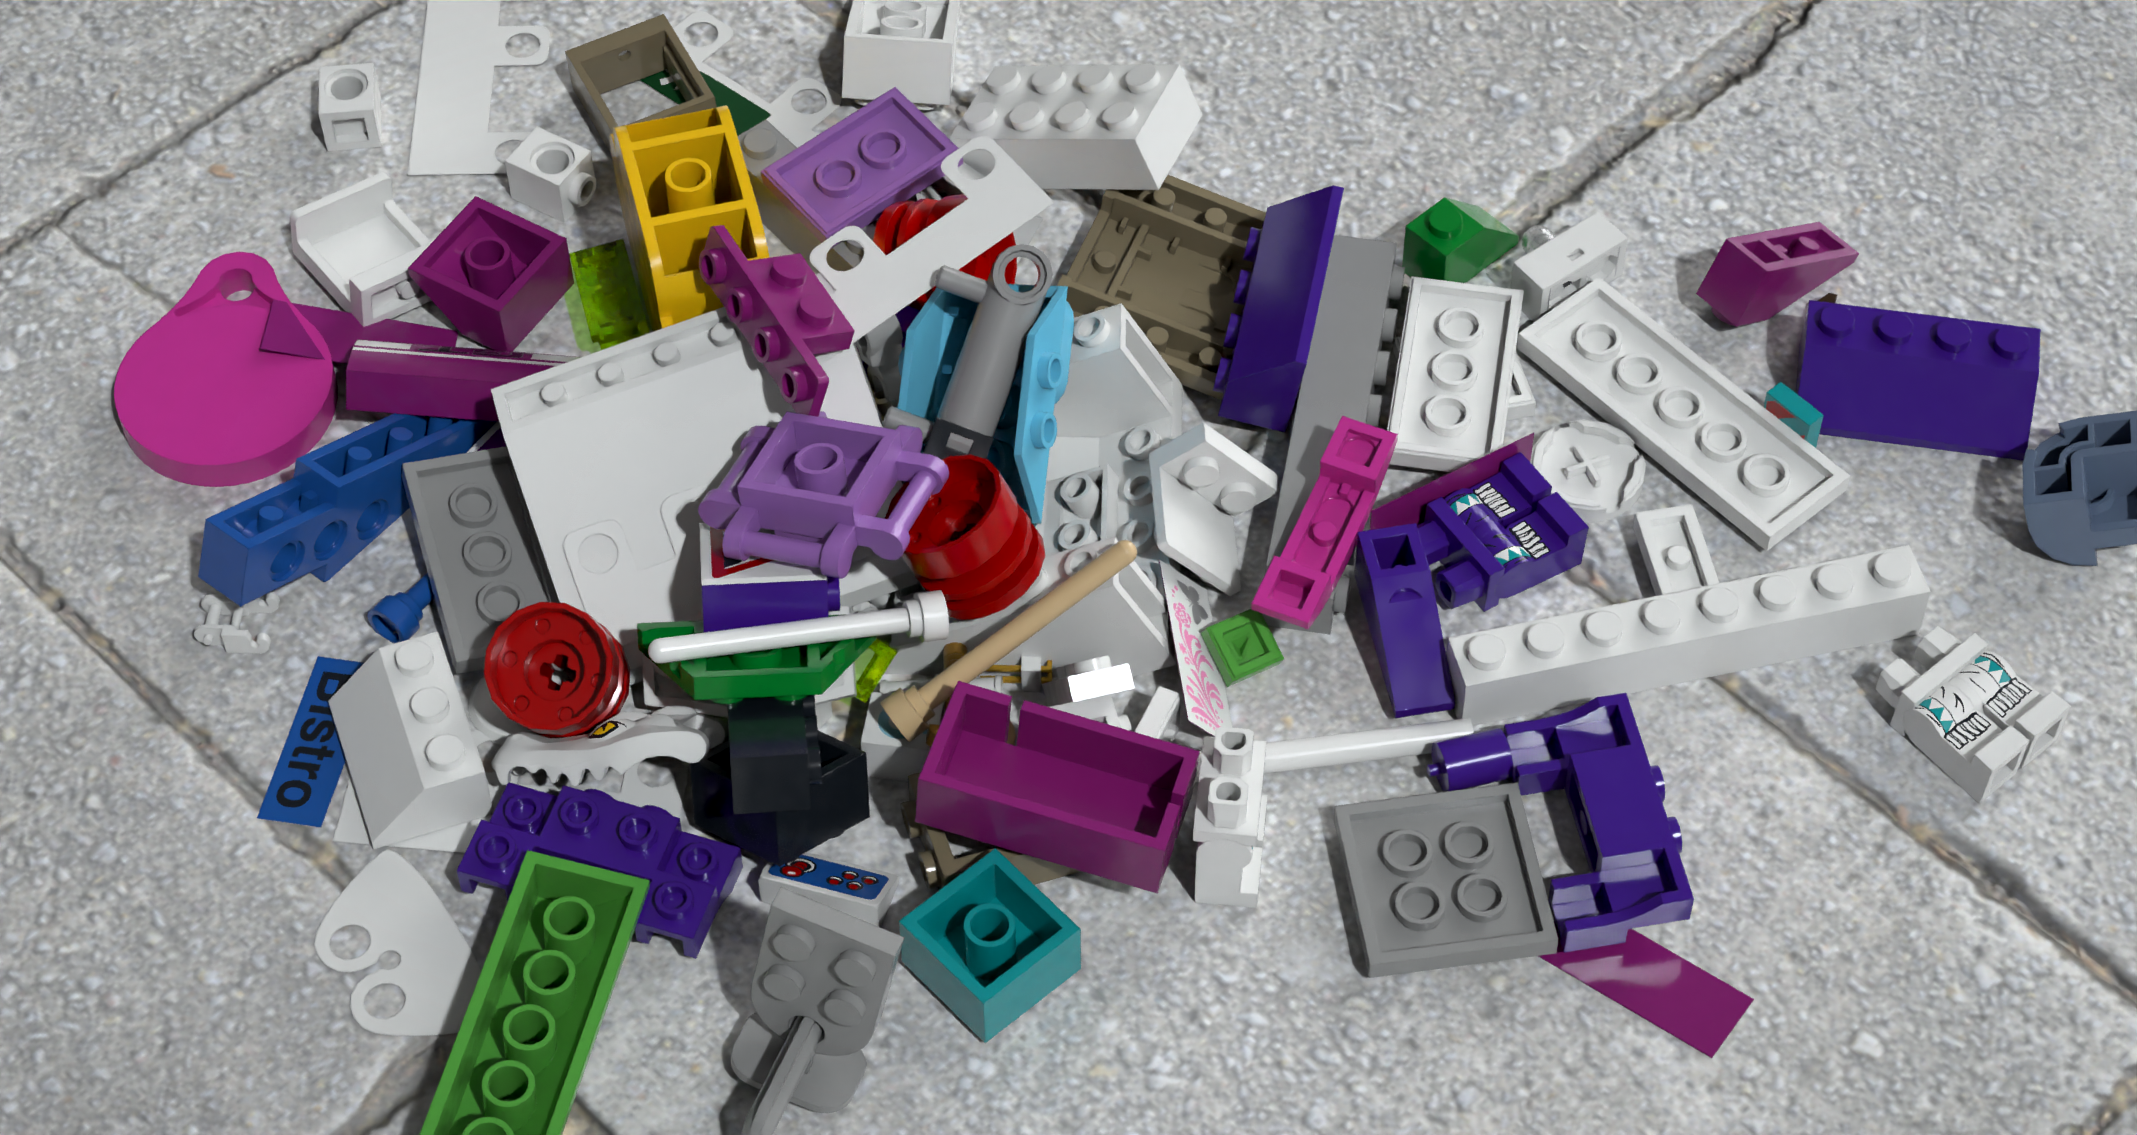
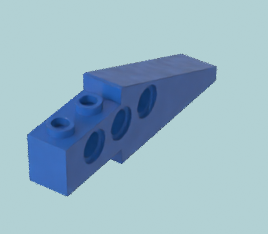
[198,413,497,607]

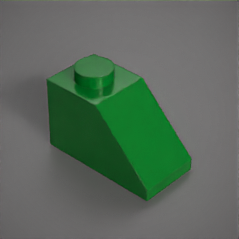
[1402,197,1519,283]

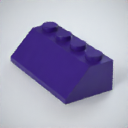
[1213,185,1344,433]
[1795,300,2041,460]

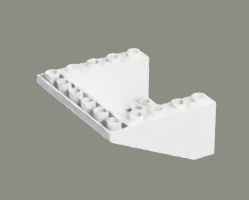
[491,273,919,686]
[850,303,1183,678]

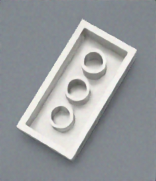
[949,63,1203,190]

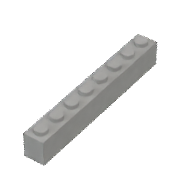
[1262,235,1405,635]

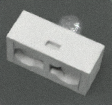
[1510,212,1628,322]

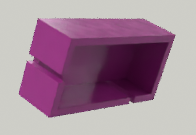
[915,681,1200,894]

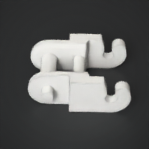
[194,592,280,654]

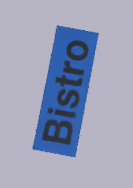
[257,656,364,828]

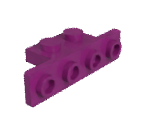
[699,225,855,417]

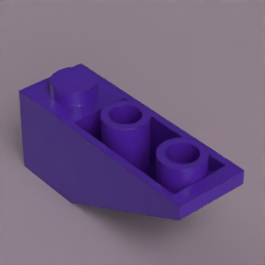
[1354,523,1455,718]

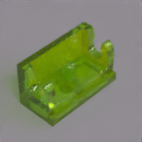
[569,239,650,350]

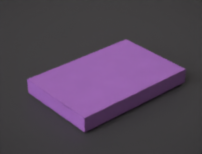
[761,87,963,249]

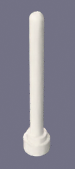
[648,590,949,663]

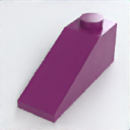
[1696,222,1859,327]

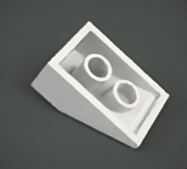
[842,0,961,110]

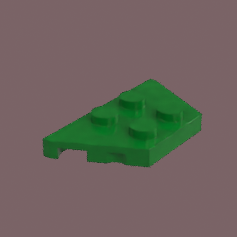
[637,614,876,704]

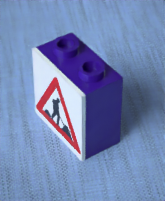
[699,523,840,633]

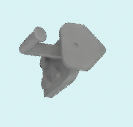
[731,887,904,1135]

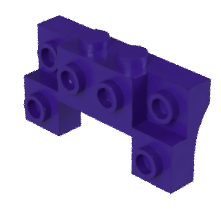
[1504,693,1694,953]
[457,782,743,959]

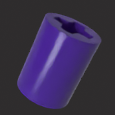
[1426,728,1513,792]

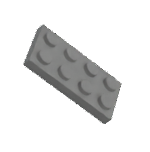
[401,446,560,674]

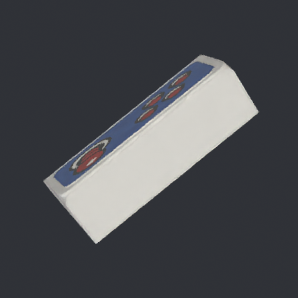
[758,852,899,928]

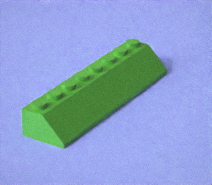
[420,850,650,1135]

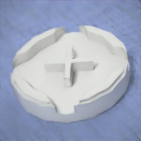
[1530,419,1646,523]

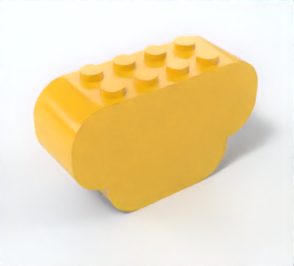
[609,105,769,332]

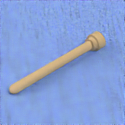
[880,540,1137,742]

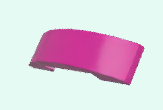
[1251,416,1398,629]

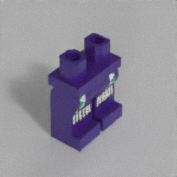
[1417,452,1589,612]

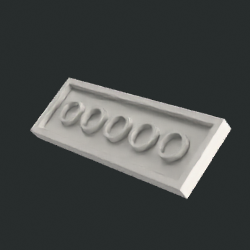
[1517,277,1850,551]

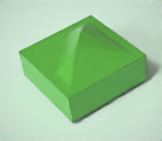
[1201,609,1284,687]

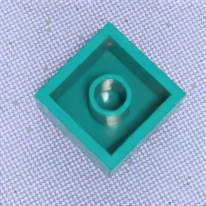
[899,848,1081,1043]

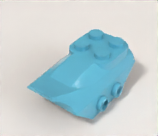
[896,284,1074,527]

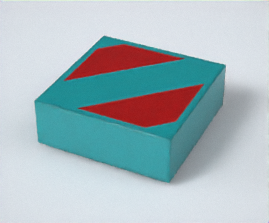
[1763,382,1824,448]

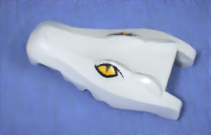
[491,705,729,786]

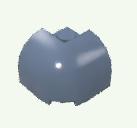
[2022,411,2137,566]

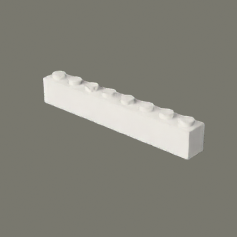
[1446,545,1931,726]

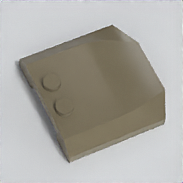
[1057,175,1266,400]

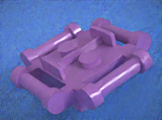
[698,411,949,579]

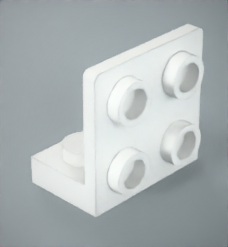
[1149,422,1279,596]

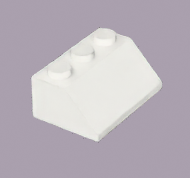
[328,631,494,849]

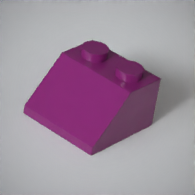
[408,196,574,351]

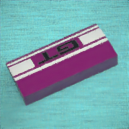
[346,339,580,422]

